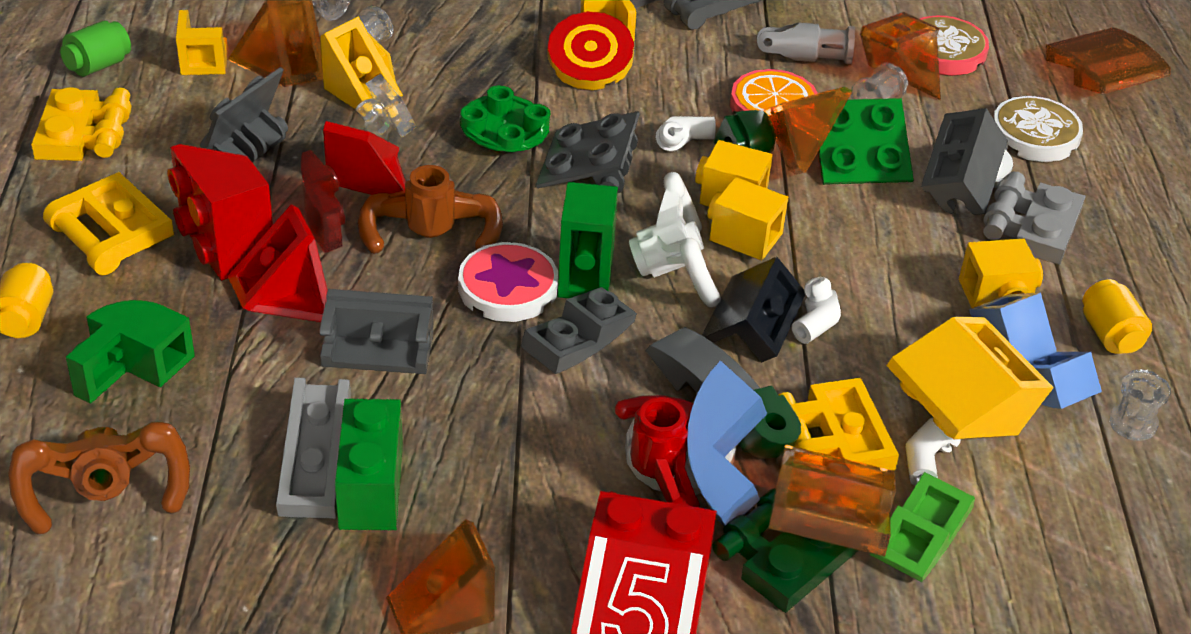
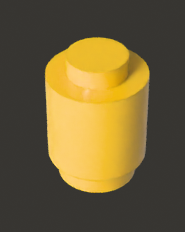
[0,263,53,338]
[1082,279,1152,354]

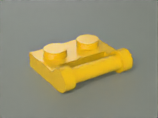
[43,172,174,275]

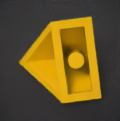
[320,16,403,116]

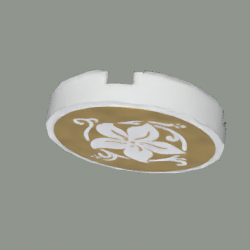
[993,96,1083,162]

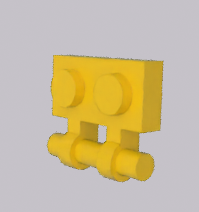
[31,87,132,161]
[778,378,899,486]

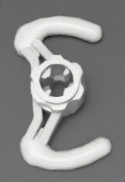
[629,172,721,307]

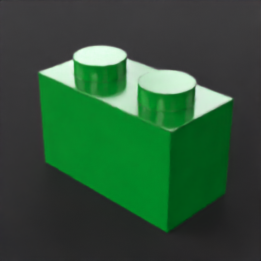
[558,182,618,299]
[335,399,403,530]

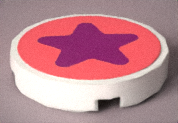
[458,242,558,322]

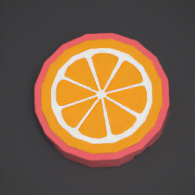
[730,69,819,134]

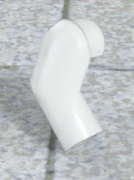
[656,116,716,152]
[792,277,841,344]
[905,418,961,486]

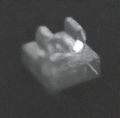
[356,74,417,137]

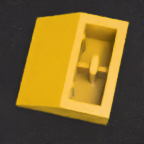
[886,317,1054,439]

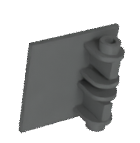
[200,67,288,163]
[536,111,640,193]

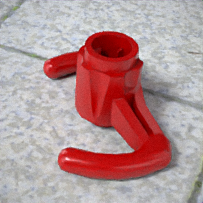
[610,395,700,508]

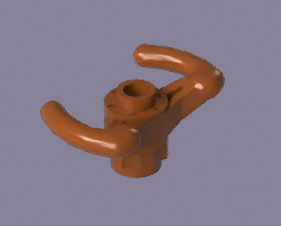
[357,165,503,254]
[8,422,190,534]

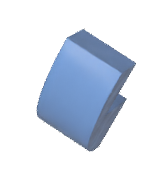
[969,292,1102,409]
[687,361,767,526]

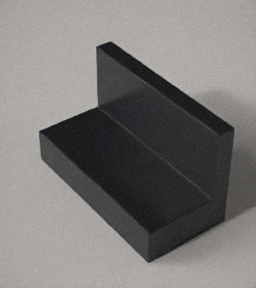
[702,256,806,363]

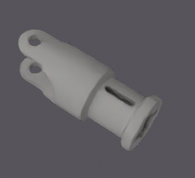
[757,23,855,65]

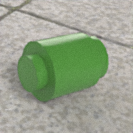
[60,21,131,77]

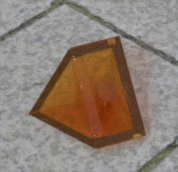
[227,0,323,87]
[860,12,941,100]
[763,86,852,175]
[386,519,495,634]

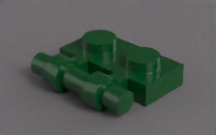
[712,482,863,613]

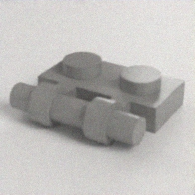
[983,172,1086,265]

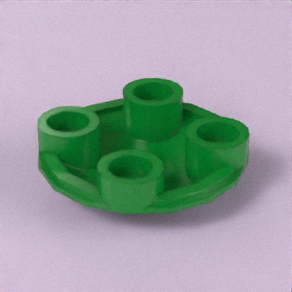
[460,85,551,152]

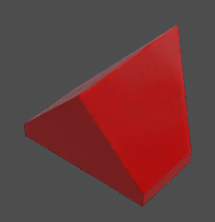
[323,121,406,195]
[227,204,328,322]

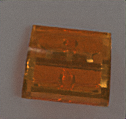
[1046,27,1171,94]
[769,444,896,557]

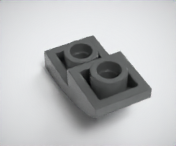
[521,287,637,374]
[645,327,760,393]

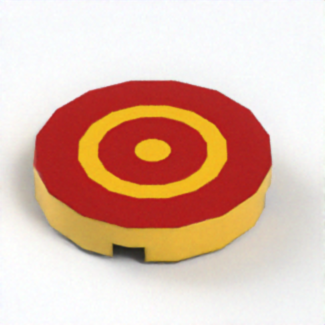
[547,11,634,90]

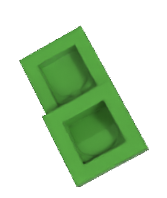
[870,472,975,582]

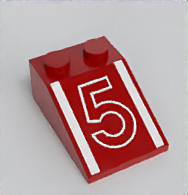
[571,491,717,634]

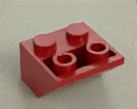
[167,144,273,281]

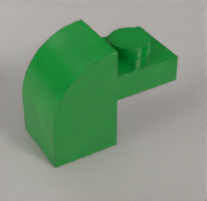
[66,300,195,404]

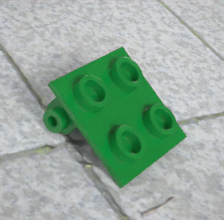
[809,98,914,185]

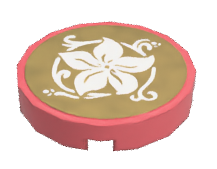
[903,15,989,76]

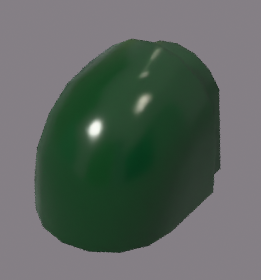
[713,110,776,153]
[738,385,801,459]

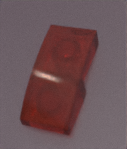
[301,150,345,253]

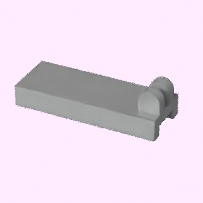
[276,378,351,519]

